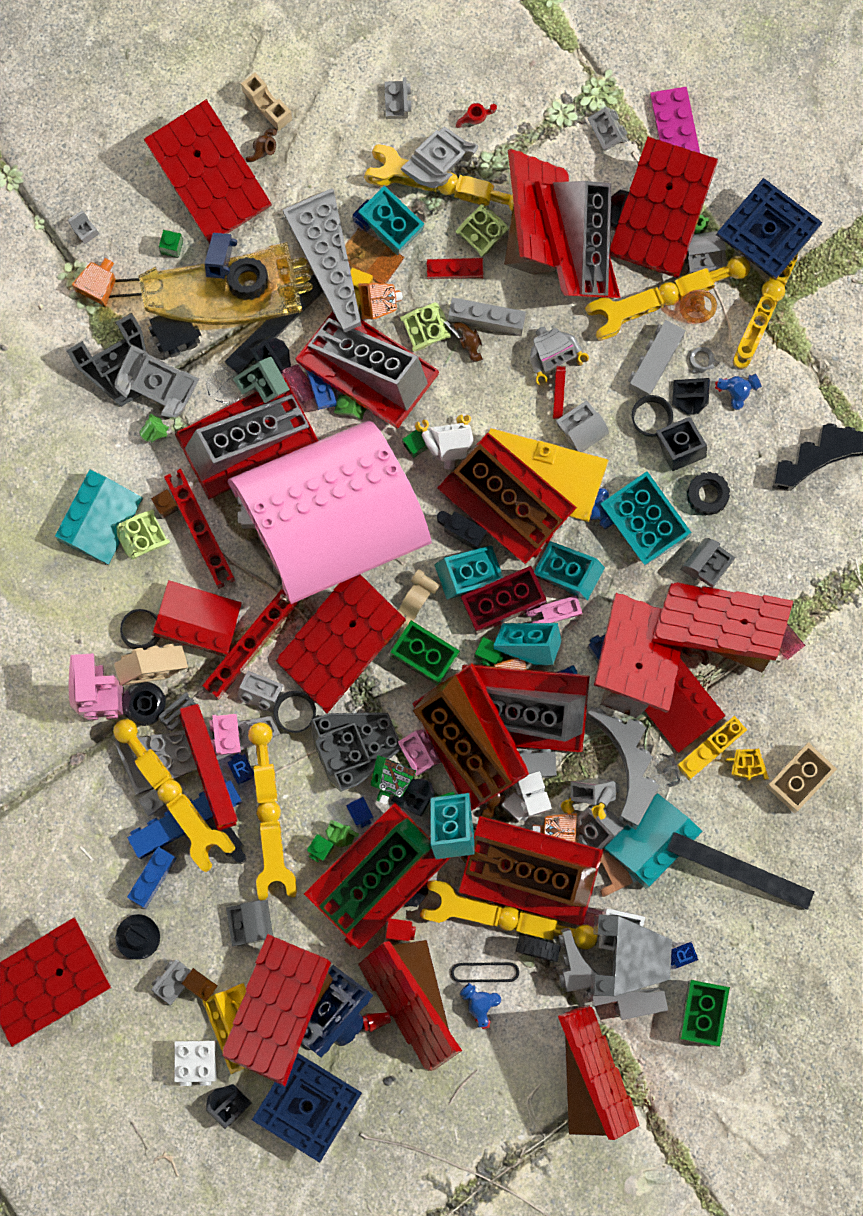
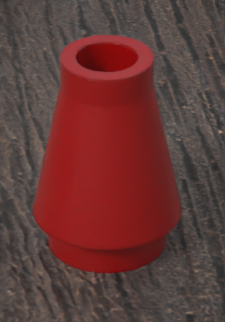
[362,1012,391,1032]

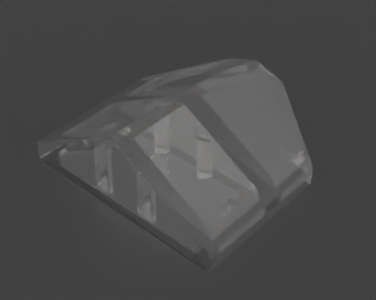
[205,363,244,405]
[643,753,683,793]

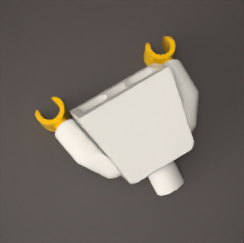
[415,414,473,470]

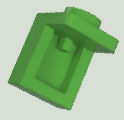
[334,395,366,419]

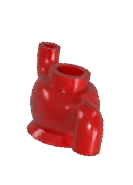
[456,103,497,128]

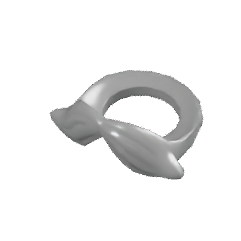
[690,347,720,373]

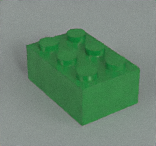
[390,620,460,686]
[679,980,730,1047]

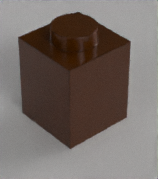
[151,489,179,519]
[181,968,218,1002]

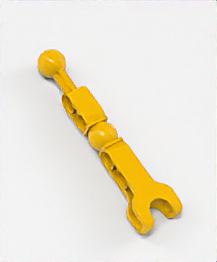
[364,144,514,211]
[733,254,798,369]
[585,255,751,341]
[113,719,235,872]
[248,722,297,901]
[420,880,598,950]

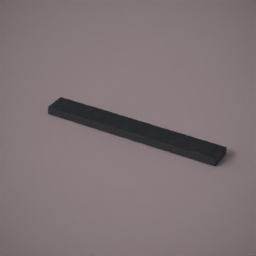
[224,274,323,375]
[666,832,814,910]

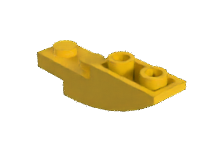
[676,715,747,781]

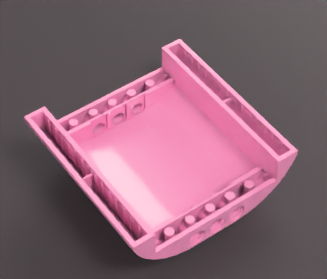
[228,421,432,604]

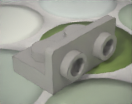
[384,77,412,119]
[587,107,628,151]
[237,671,283,712]
[151,959,191,1006]

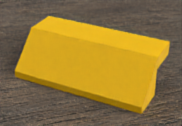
[202,983,246,1074]

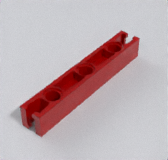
[164,468,235,589]
[202,589,297,700]
[179,704,238,831]

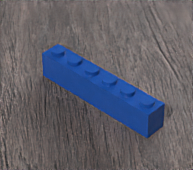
[127,779,243,860]

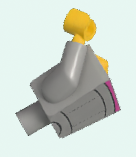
[530,327,589,386]
[561,778,619,820]

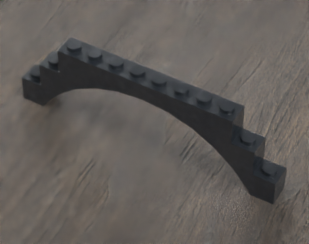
[772,423,863,491]

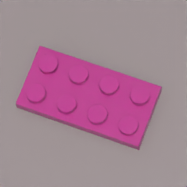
[650,86,700,153]

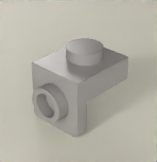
[68,211,99,244]
[138,788,166,816]

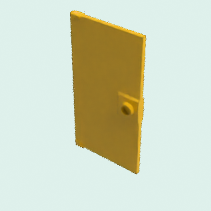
[489,428,609,522]

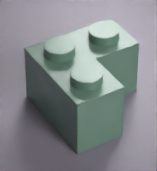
[233,357,290,403]

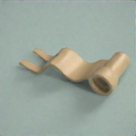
[395,569,440,644]

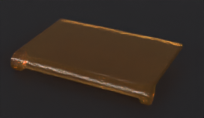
[345,228,405,284]

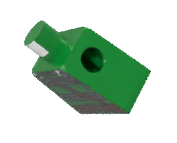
[371,755,416,805]

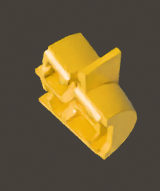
[725,748,769,781]

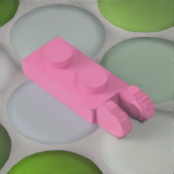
[526,595,582,623]

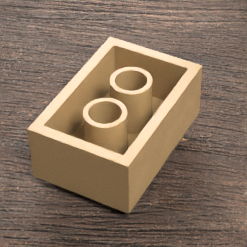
[114,644,188,686]
[766,742,837,814]

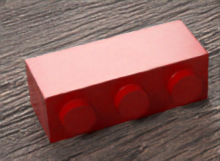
[386,918,416,943]

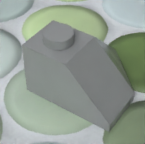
[577,806,625,849]

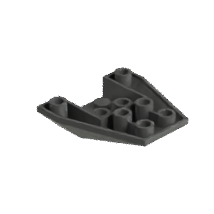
[311,713,401,792]

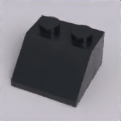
[656,417,707,472]

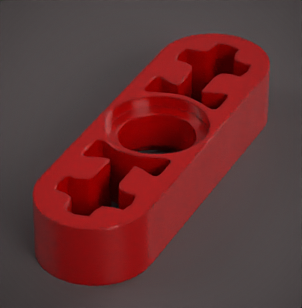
[553,366,566,419]

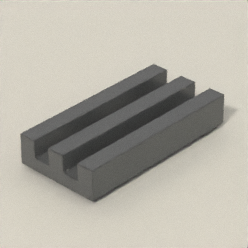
[158,692,200,732]

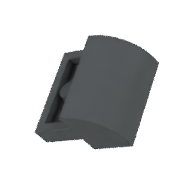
[680,538,735,588]
[226,900,273,946]

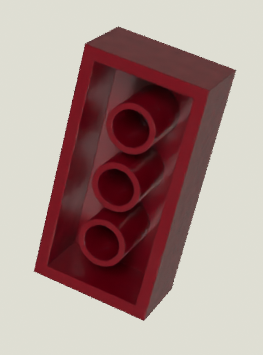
[461,566,547,634]

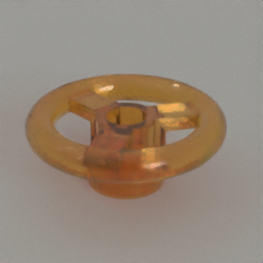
[680,289,717,324]

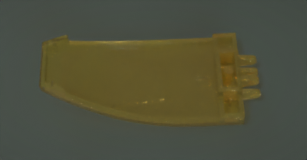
[138,242,313,325]

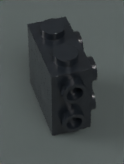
[148,304,202,358]

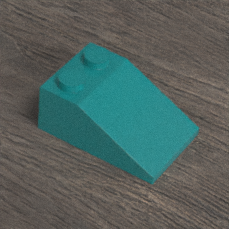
[358,185,425,256]
[534,541,605,601]
[434,545,503,600]
[493,623,562,665]
[431,793,474,859]

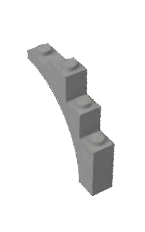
[586,706,660,830]
[559,928,668,1020]

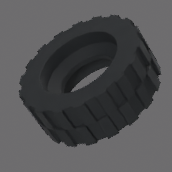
[226,257,269,301]
[687,472,730,516]
[515,936,561,962]

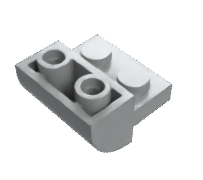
[687,231,727,274]
[556,400,609,452]

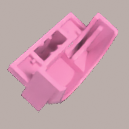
[69,653,124,721]

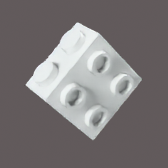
[175,1041,216,1086]

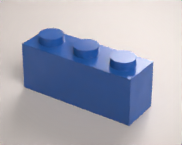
[127,847,177,909]

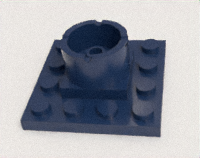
[716,178,823,280]
[302,965,374,1058]
[252,1053,362,1163]

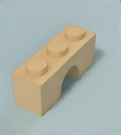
[241,72,292,131]

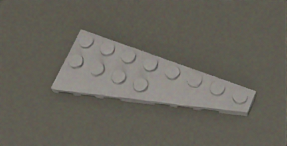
[283,188,361,333]
[115,716,280,795]

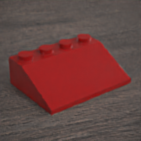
[152,580,242,657]
[644,658,726,753]

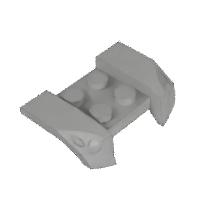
[401,126,478,188]
[115,345,200,417]

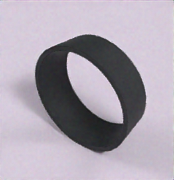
[632,395,673,437]
[120,609,160,650]
[273,691,316,733]

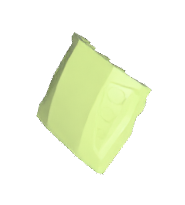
[455,204,510,257]
[400,302,451,352]
[116,510,170,560]

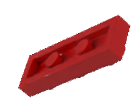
[427,258,483,279]

